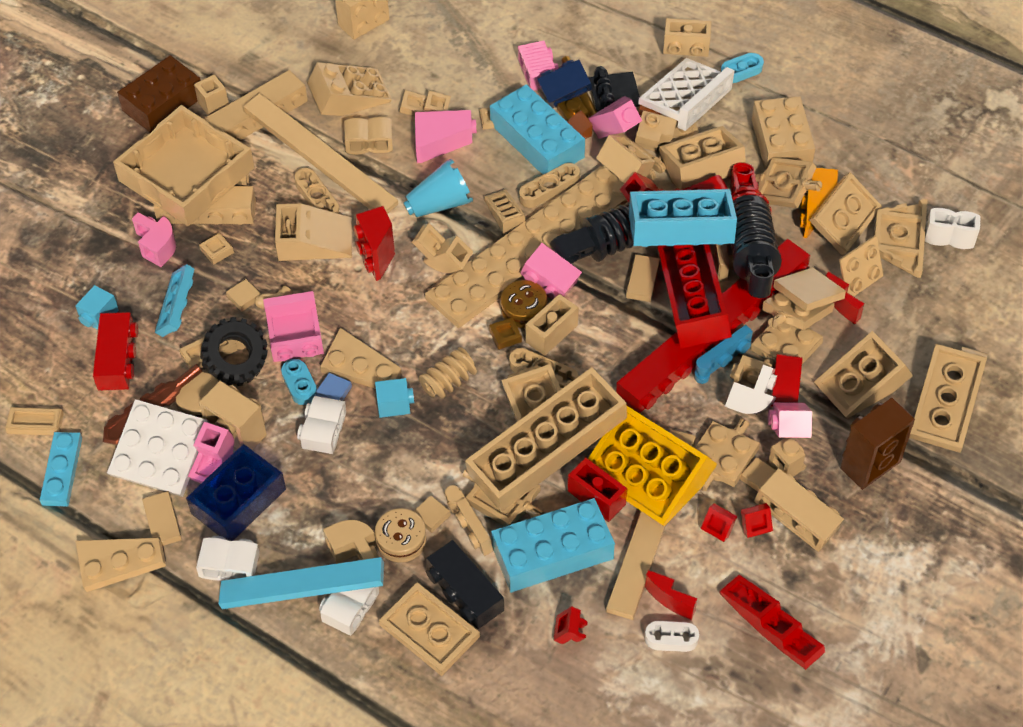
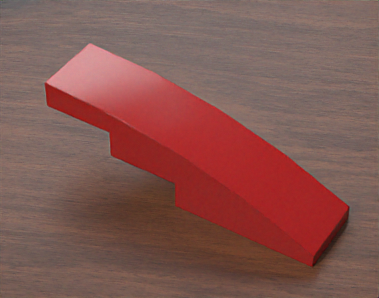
[720,575,825,670]

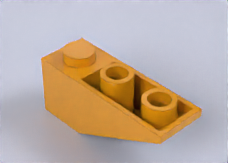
[800,168,838,238]

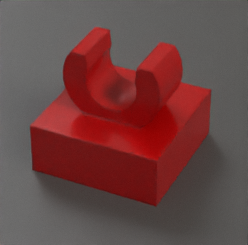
[701,503,737,542]
[741,503,773,538]
[553,606,588,644]

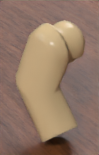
[255,286,293,310]

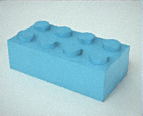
[490,84,585,175]
[629,189,737,247]
[491,498,615,593]

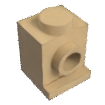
[768,437,806,477]

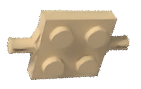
[755,157,822,208]
[762,292,834,331]
[751,323,823,367]
[695,418,760,491]
[463,468,544,527]

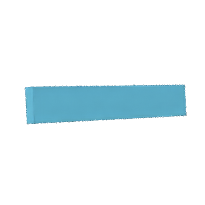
[218,557,384,609]

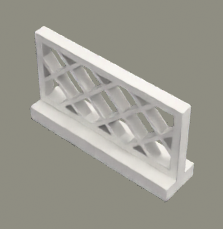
[638,58,735,131]

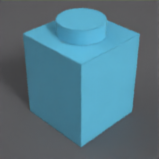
[75,285,119,330]
[375,378,414,418]

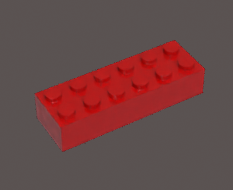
[657,244,732,348]

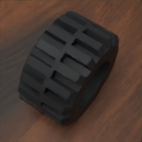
[200,317,268,386]

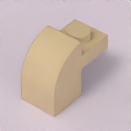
[412,223,473,273]
[323,520,379,564]

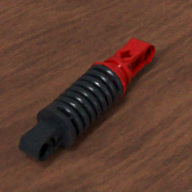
[730,163,782,298]
[550,175,728,264]

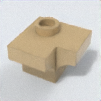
[634,110,677,152]

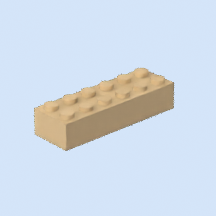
[465,367,627,512]

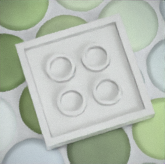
[107,399,210,497]

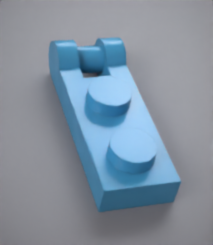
[694,325,753,384]

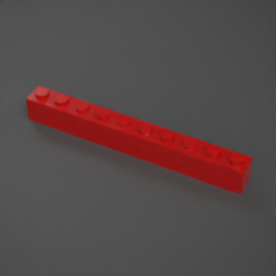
[616,239,810,414]

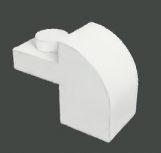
[725,365,777,414]

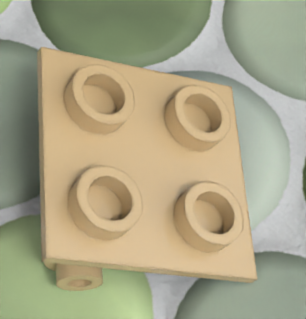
[838,235,883,297]

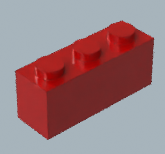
[93,312,138,391]

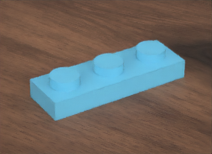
[155,264,195,337]
[40,432,82,506]

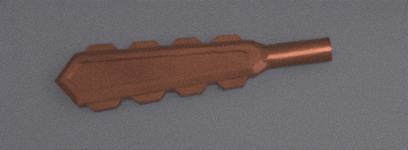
[103,363,203,445]

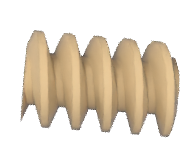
[419,347,477,399]

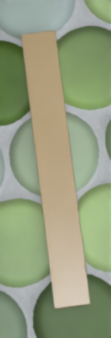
[243,93,398,214]
[606,429,696,620]

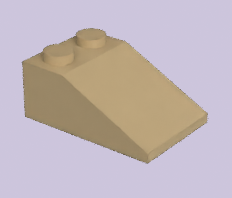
[814,331,913,419]

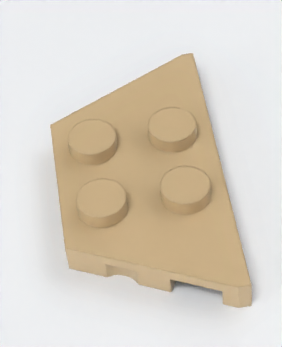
[874,199,928,278]

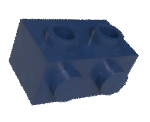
[537,59,592,108]

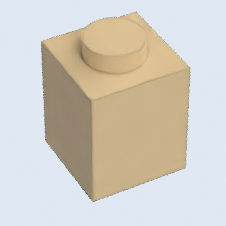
[194,75,229,116]

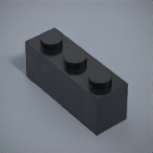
[426,540,504,629]

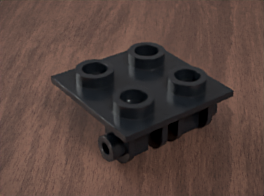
[588,66,640,112]

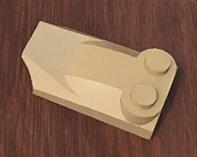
[501,364,561,422]

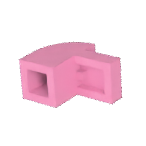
[132,212,176,267]
[188,422,234,488]

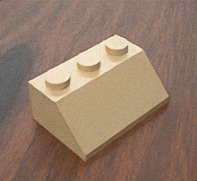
[659,126,746,190]

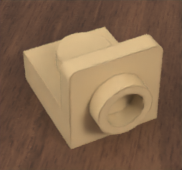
[730,355,772,385]

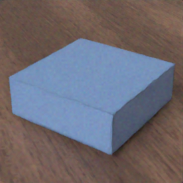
[316,373,352,401]

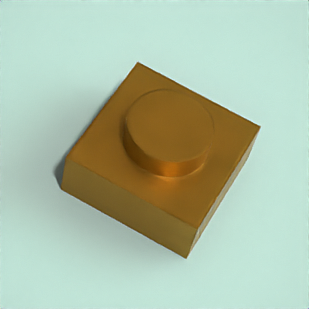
[557,97,588,121]
[489,318,522,350]

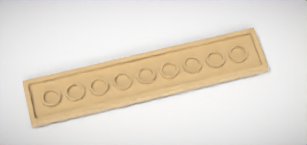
[425,165,628,329]

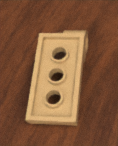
[909,344,988,453]

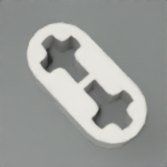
[645,621,699,652]

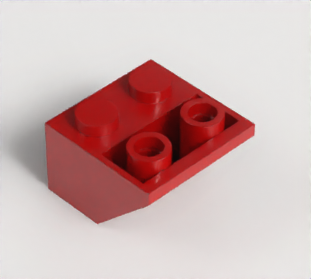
[353,206,395,281]

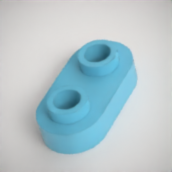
[721,53,764,83]
[281,359,317,405]

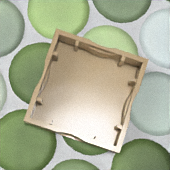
[113,105,255,226]

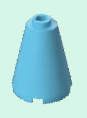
[403,159,473,217]

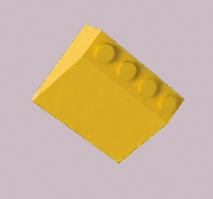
[588,406,717,526]

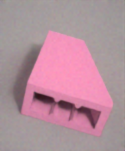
[588,96,642,139]
[415,110,477,163]

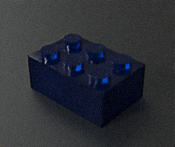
[186,444,286,541]

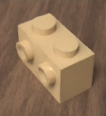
[663,18,711,57]
[596,133,656,183]
[525,294,579,356]

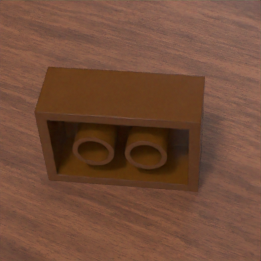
[117,55,201,133]
[840,398,915,490]

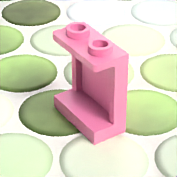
[263,291,324,362]

